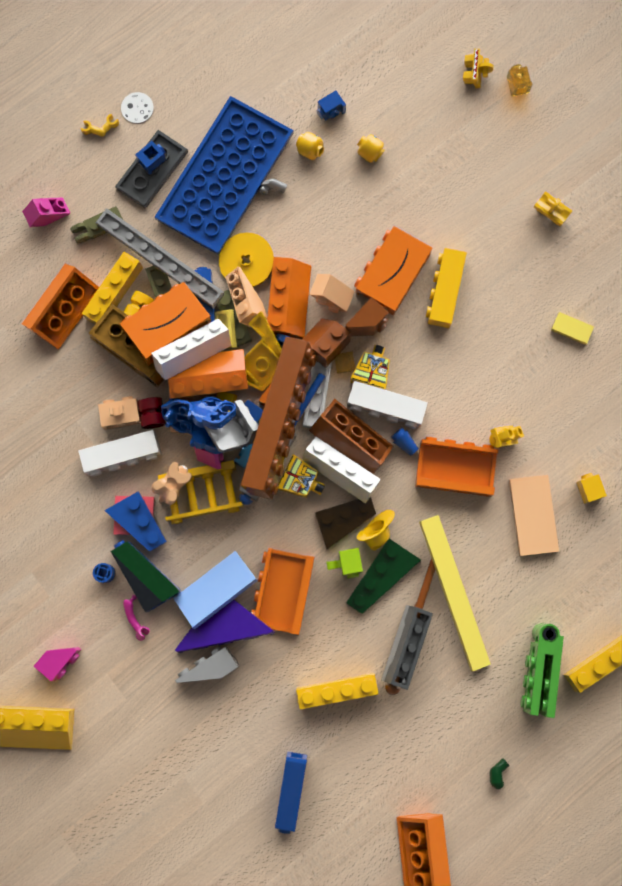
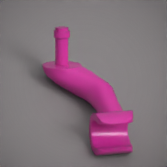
[123,595,150,641]

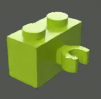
[326,548,363,579]

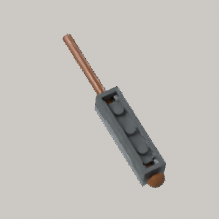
[381,558,436,695]

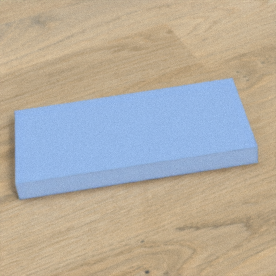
[173,551,258,629]

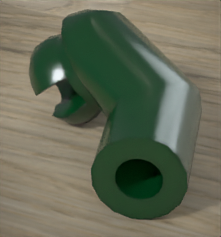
[490,758,510,790]

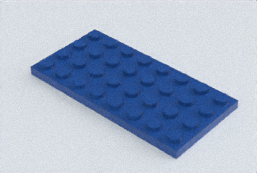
[155,96,294,255]

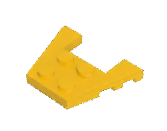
[221,311,282,391]

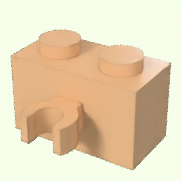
[310,274,355,313]
[98,396,141,430]

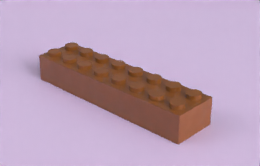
[241,337,316,500]

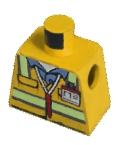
[350,345,390,390]
[278,454,325,498]

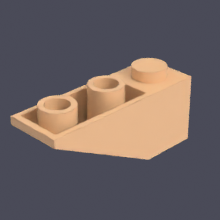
[225,267,267,327]

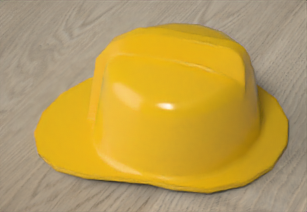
[357,510,395,551]

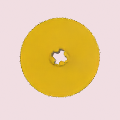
[219,232,274,287]

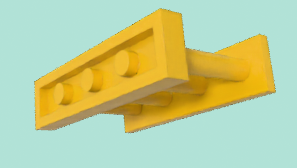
[158,460,244,525]

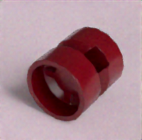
[138,397,166,429]

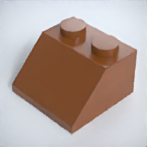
[345,297,389,336]
[302,318,351,368]

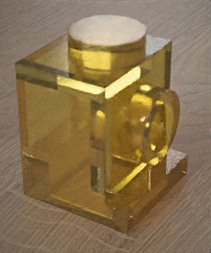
[507,64,533,96]

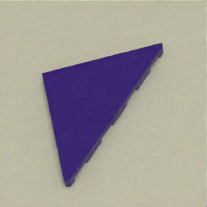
[175,600,275,653]

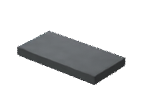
[115,130,188,209]

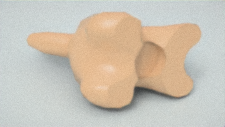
[151,462,192,505]

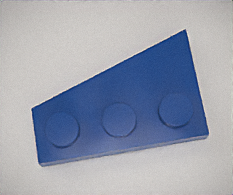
[104,491,167,552]

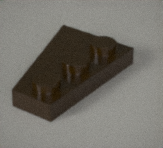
[315,497,376,549]

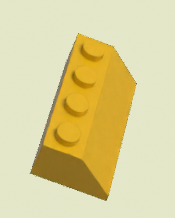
[0,706,75,750]

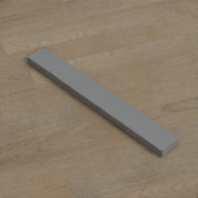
[95,208,225,309]

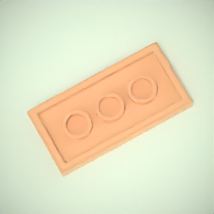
[509,475,559,556]

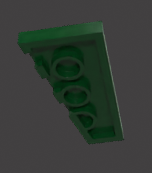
[346,538,421,614]

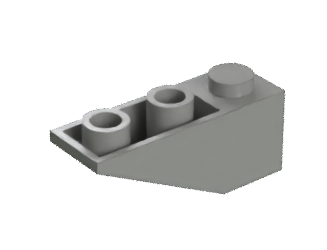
[175,645,239,683]

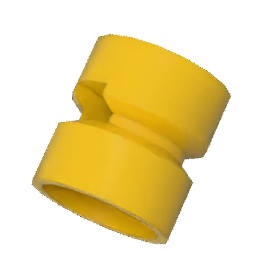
[123,290,154,316]

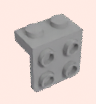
[205,400,259,452]

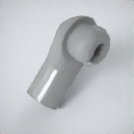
[259,179,287,195]

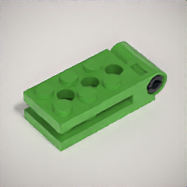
[521,623,564,718]

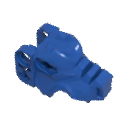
[161,397,236,454]

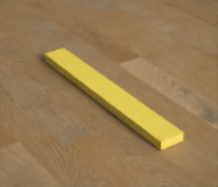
[419,515,491,671]

